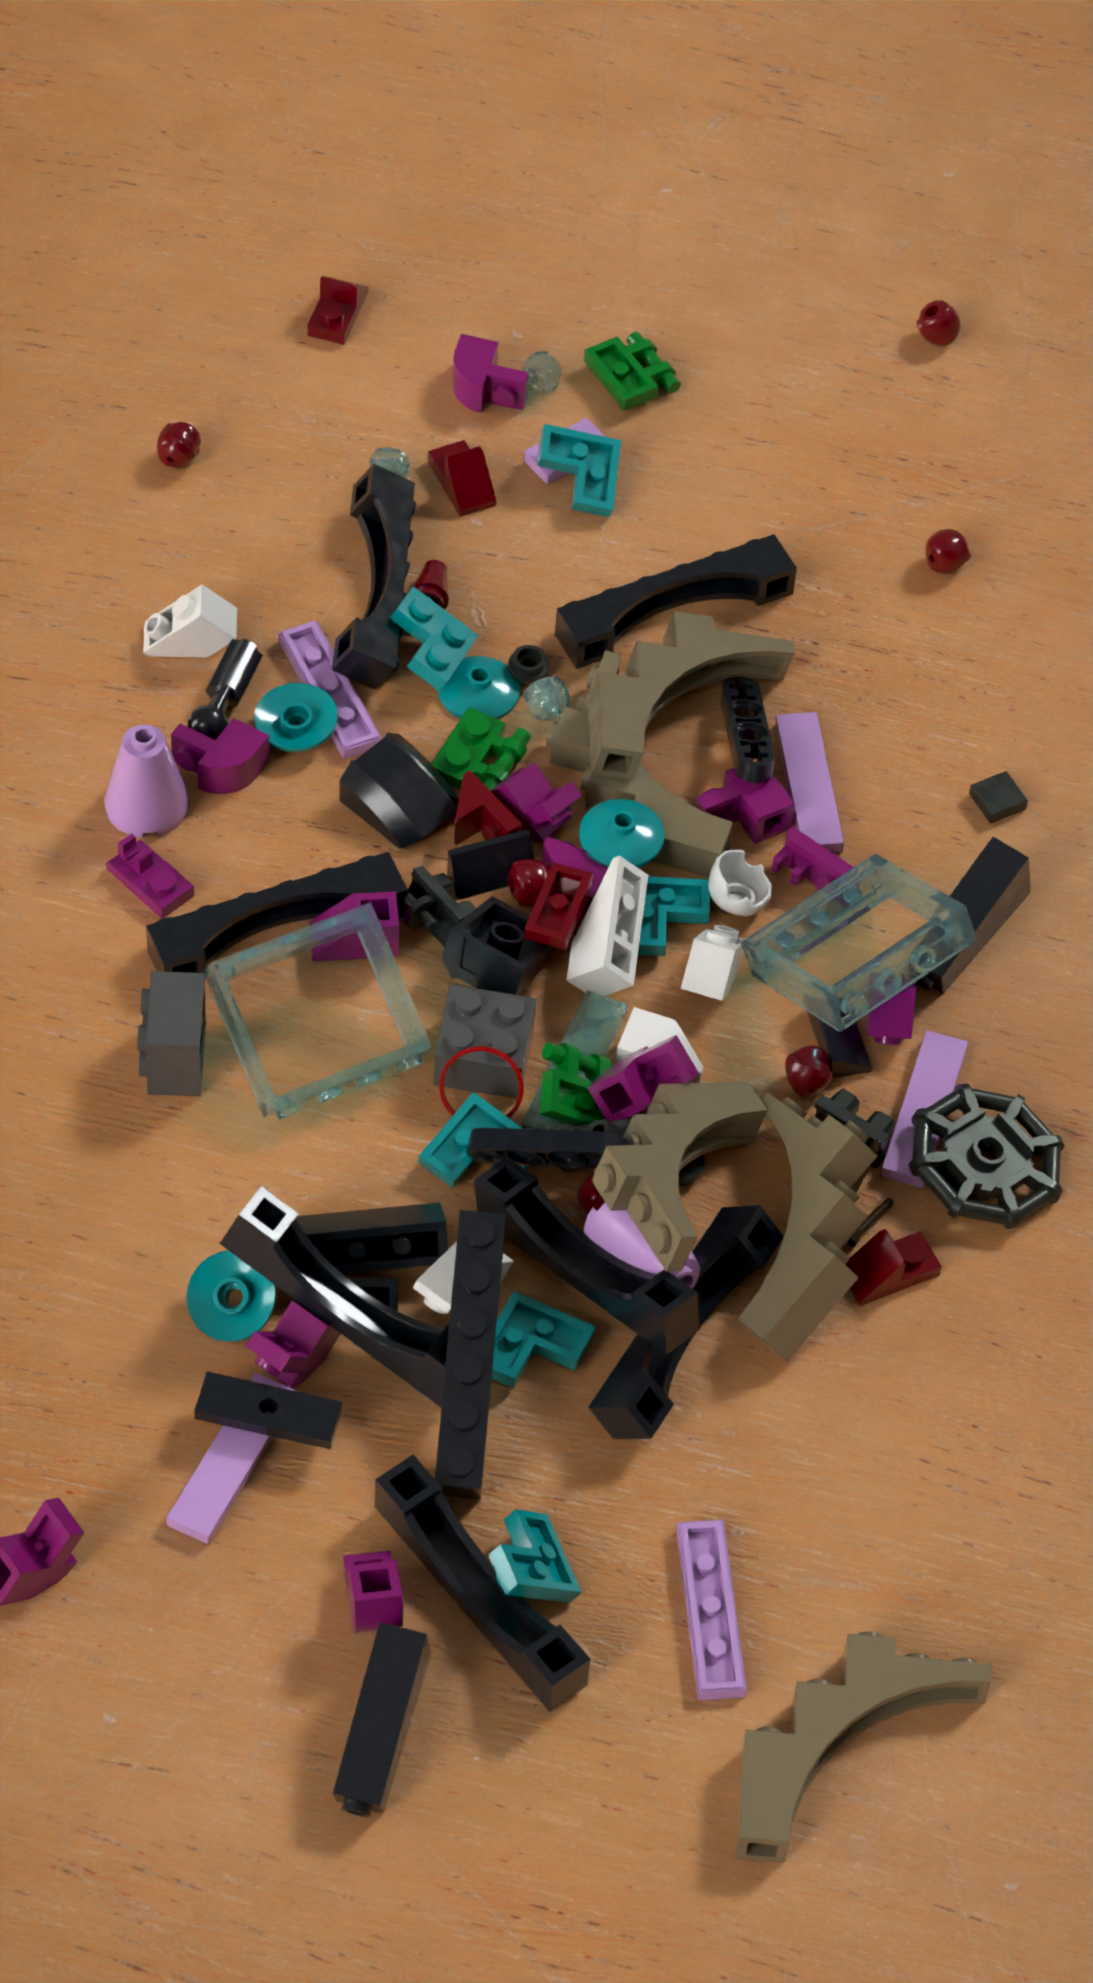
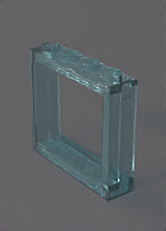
[741,853,977,1032]
[203,902,432,1120]

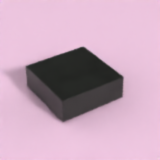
[969,771,1028,823]

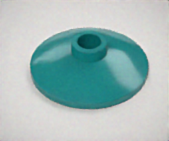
[438,656,520,719]
[254,683,338,752]
[579,799,664,868]
[186,1250,277,1342]

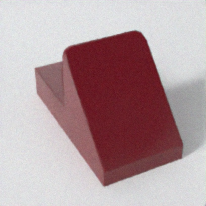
[307,276,369,345]
[428,440,496,517]
[454,770,522,845]
[524,862,593,950]
[845,1229,942,1306]

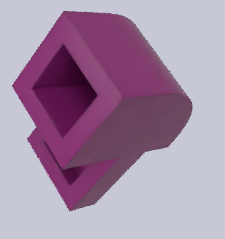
[452,334,529,413]
[171,718,270,794]
[490,762,582,841]
[695,768,795,844]
[588,1035,699,1121]
[246,1301,341,1388]
[0,1497,85,1606]
[343,1550,403,1633]

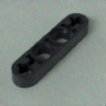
[721,676,775,783]
[466,1128,630,1168]

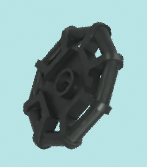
[908,1083,1065,1229]

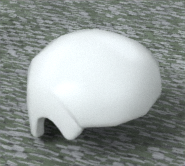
[708,850,772,917]

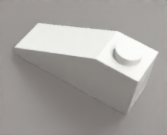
[566,856,648,999]

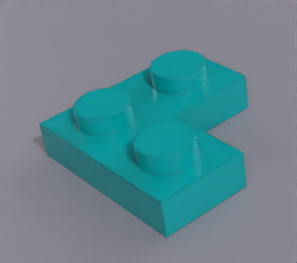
[537,424,621,517]
[390,586,479,692]
[638,876,710,956]
[418,1092,529,1188]
[492,1291,596,1388]
[489,1509,582,1603]

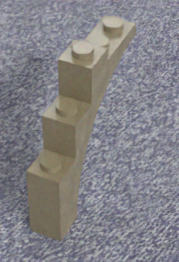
[588,611,795,780]
[546,650,733,877]
[592,1081,768,1272]
[738,1092,877,1361]
[735,1631,991,1863]

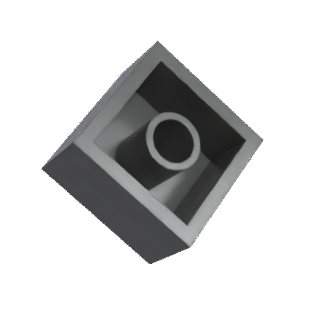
[137,971,206,1096]
[433,984,537,1099]

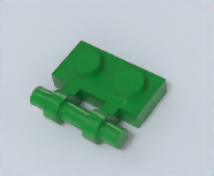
[583,331,681,411]
[431,706,531,790]
[540,1042,614,1126]

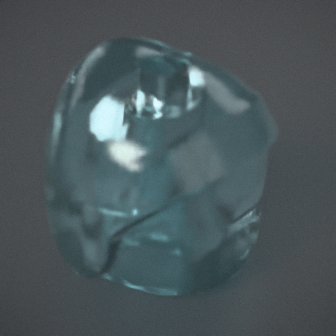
[522,351,562,395]
[370,447,410,479]
[524,676,571,721]

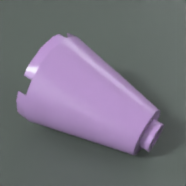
[104,725,189,837]
[584,1202,700,1288]

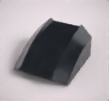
[339,732,459,848]
[442,896,558,995]

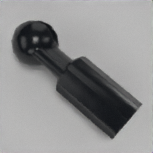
[188,638,263,740]

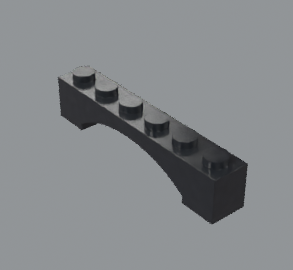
[332,464,416,689]
[555,534,797,669]
[146,852,408,978]
[474,1157,700,1355]
[219,1186,449,1407]
[588,1205,784,1439]
[435,1210,506,1499]
[375,1455,590,1712]

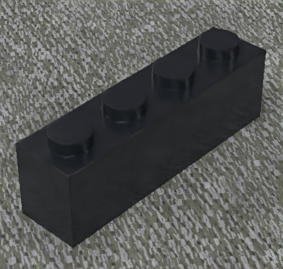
[295,1202,448,1274]

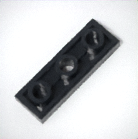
[194,1371,342,1450]

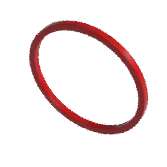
[439,1046,524,1119]

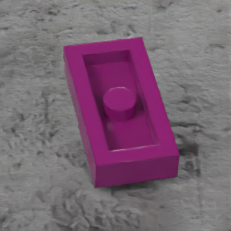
[772,826,860,906]
[106,833,194,919]

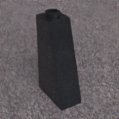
[906,837,1031,994]
[333,1622,431,1817]

